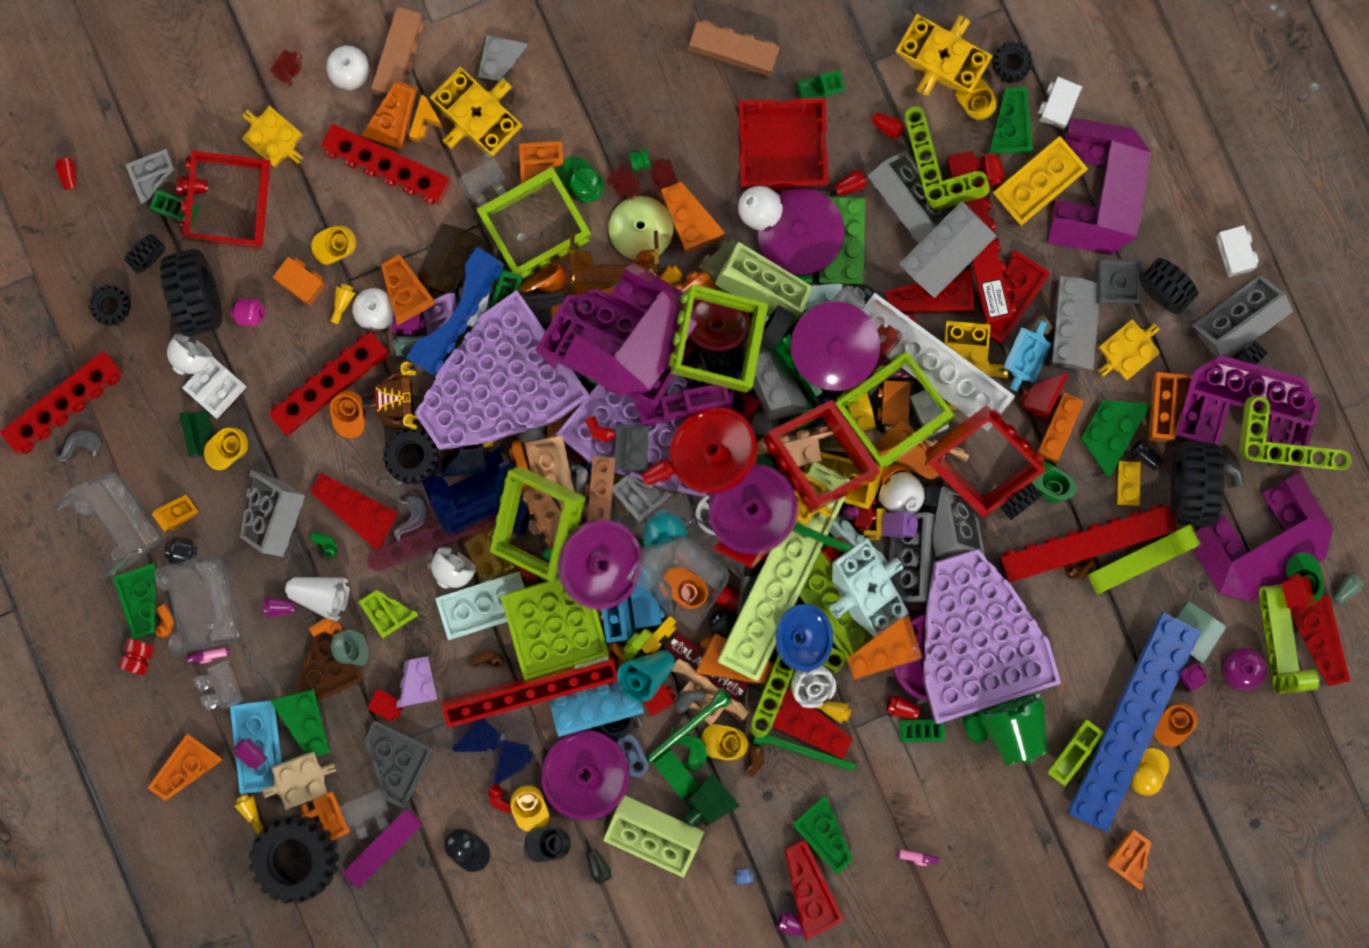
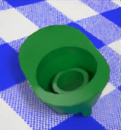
[558,156,604,203]
[1031,461,1077,503]
[1286,553,1324,606]

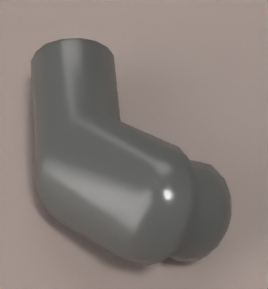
[1224,459,1245,488]
[674,690,705,713]

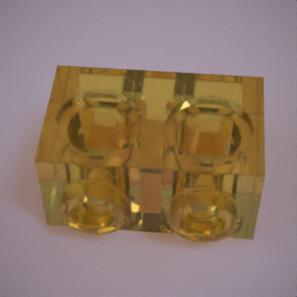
[465,529,514,583]

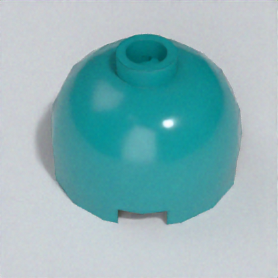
[643,510,688,550]

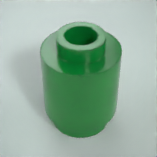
[962,711,989,745]

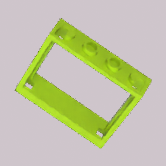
[477,167,592,279]
[669,284,768,393]
[835,352,955,470]
[490,467,585,583]

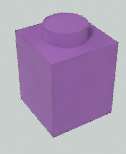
[882,512,918,538]

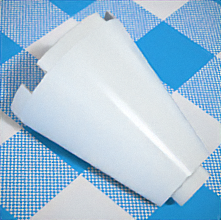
[285,577,350,621]

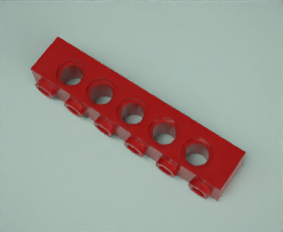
[321,123,451,205]
[269,332,390,437]
[0,350,124,455]

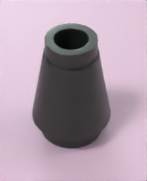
[586,849,612,885]

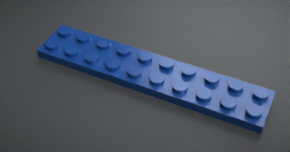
[1067,612,1201,832]

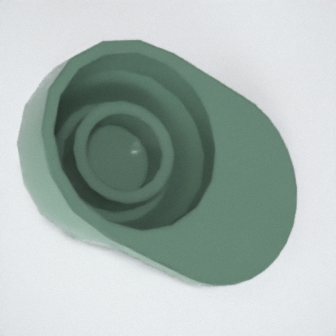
[331,630,369,666]

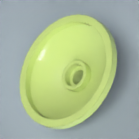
[608,196,674,261]

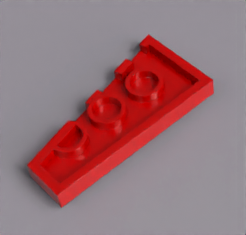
[990,249,1051,345]
[886,269,974,314]
[310,473,399,552]
[1290,595,1350,686]
[763,683,852,759]

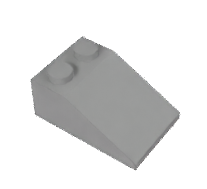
[932,486,985,559]

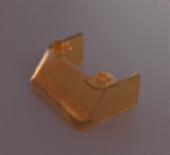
[570,231,659,296]

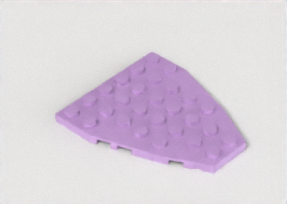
[415,290,590,450]
[556,374,707,497]
[923,549,1061,724]

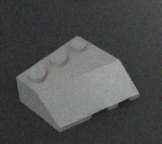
[240,469,305,557]

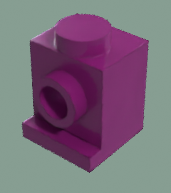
[392,313,425,336]
[1179,662,1207,692]

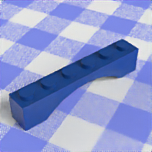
[406,247,504,375]

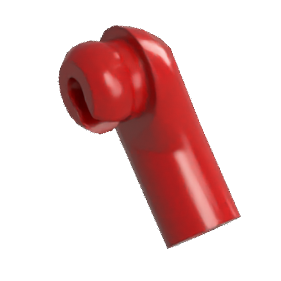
[585,416,615,442]
[488,784,512,814]

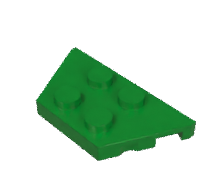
[1080,400,1151,478]

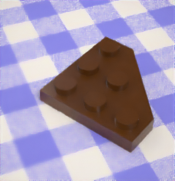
[294,620,365,702]

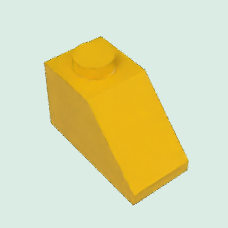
[843,386,876,431]

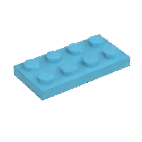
[549,681,644,737]
[230,701,282,794]

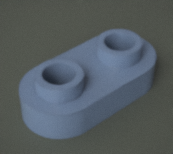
[617,735,648,777]

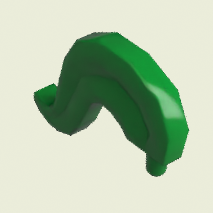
[671,726,708,770]

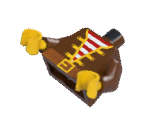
[363,362,418,430]

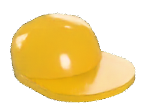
[956,78,997,120]
[311,225,356,265]
[204,427,249,470]
[701,724,748,760]
[1130,748,1169,796]
[511,785,549,832]

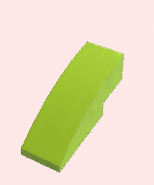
[1047,719,1104,786]

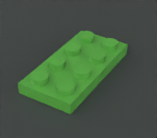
[819,197,865,285]

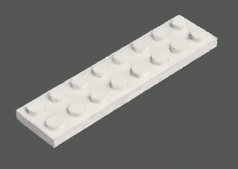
[862,293,1015,432]

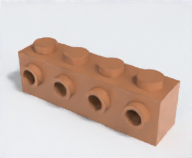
[371,7,426,97]
[689,20,780,77]

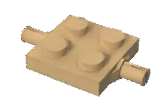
[262,752,336,810]

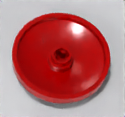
[670,407,758,494]

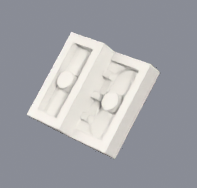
[182,356,246,419]

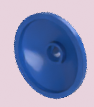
[775,604,833,671]

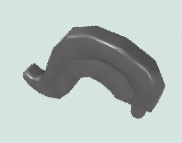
[53,430,102,462]
[394,495,427,542]

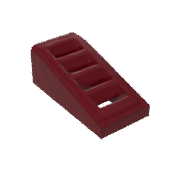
[733,390,760,425]

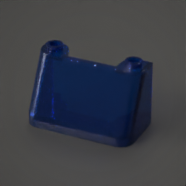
[422,445,523,534]

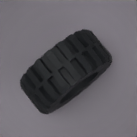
[159,249,223,337]
[1171,441,1225,527]
[249,815,339,904]

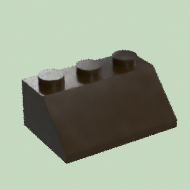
[417,223,482,297]

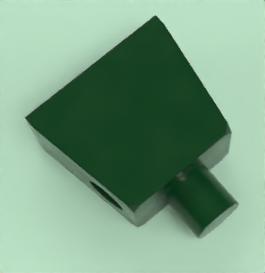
[684,773,740,827]

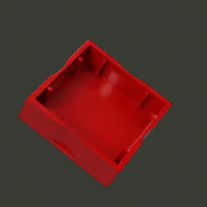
[738,98,828,191]

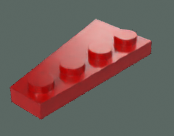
[784,840,845,941]

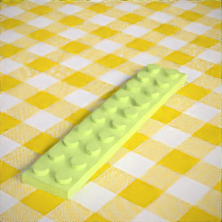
[717,461,851,681]

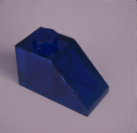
[452,718,503,752]
[494,740,533,785]

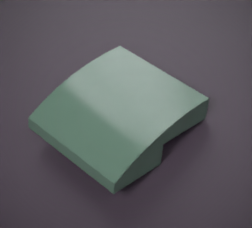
[1176,601,1226,664]

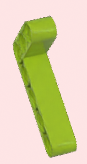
[905,107,990,210]
[1239,396,1351,470]
[1087,525,1201,595]
[1259,584,1319,694]
[750,635,845,738]

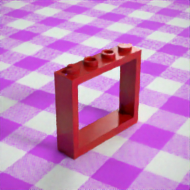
[179,150,271,249]
[763,399,881,514]
[925,404,1045,518]

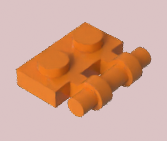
[299,791,351,841]

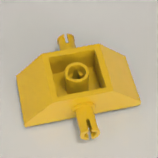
[895,14,992,97]
[430,67,523,157]
[942,321,1008,410]

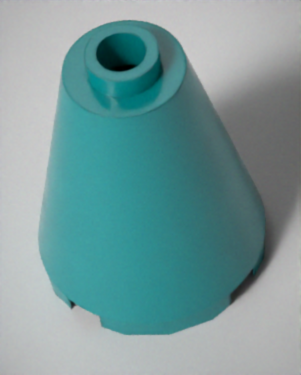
[617,650,675,703]

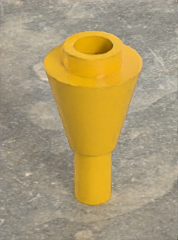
[660,265,683,286]
[330,283,356,324]
[815,701,852,724]
[234,794,264,834]

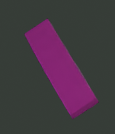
[637,385,731,426]
[342,809,423,889]

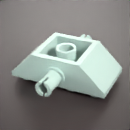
[830,538,908,637]

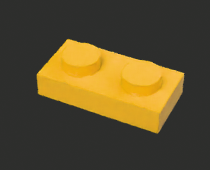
[1116,461,1141,507]
[641,616,677,655]

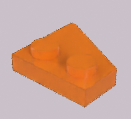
[519,141,564,184]
[1106,828,1151,890]

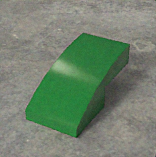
[796,70,846,99]
[652,749,699,800]

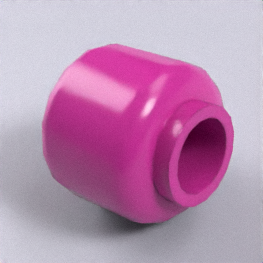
[231,298,265,327]

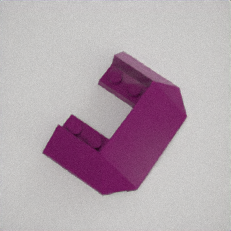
[1047,117,1151,255]
[562,263,697,397]
[536,289,685,408]
[1175,355,1320,469]
[1193,472,1333,602]

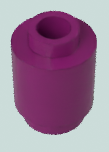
[234,738,267,771]

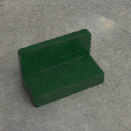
[179,410,214,458]

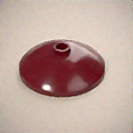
[689,291,750,353]

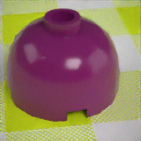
[1221,648,1267,692]

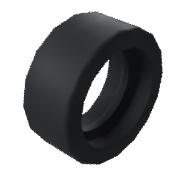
[761,305,794,350]

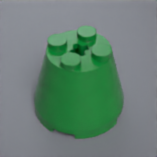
[978,693,1047,766]

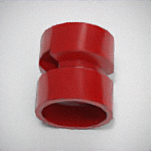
[118,638,155,676]

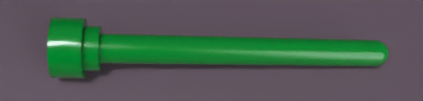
[792,523,852,552]
[646,688,732,763]
[753,726,857,771]

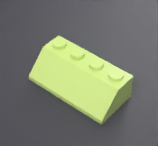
[715,242,813,329]
[603,796,704,878]

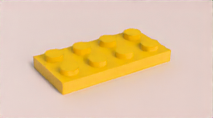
[993,136,1088,226]

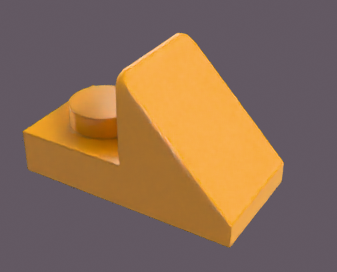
[409,95,442,143]
[152,495,199,532]

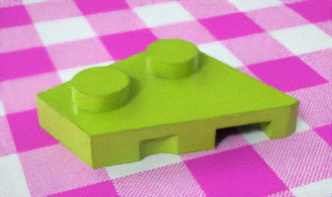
[358,590,418,640]
[621,628,654,662]

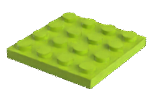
[500,580,609,681]

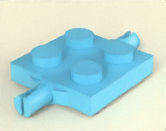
[1003,320,1052,392]

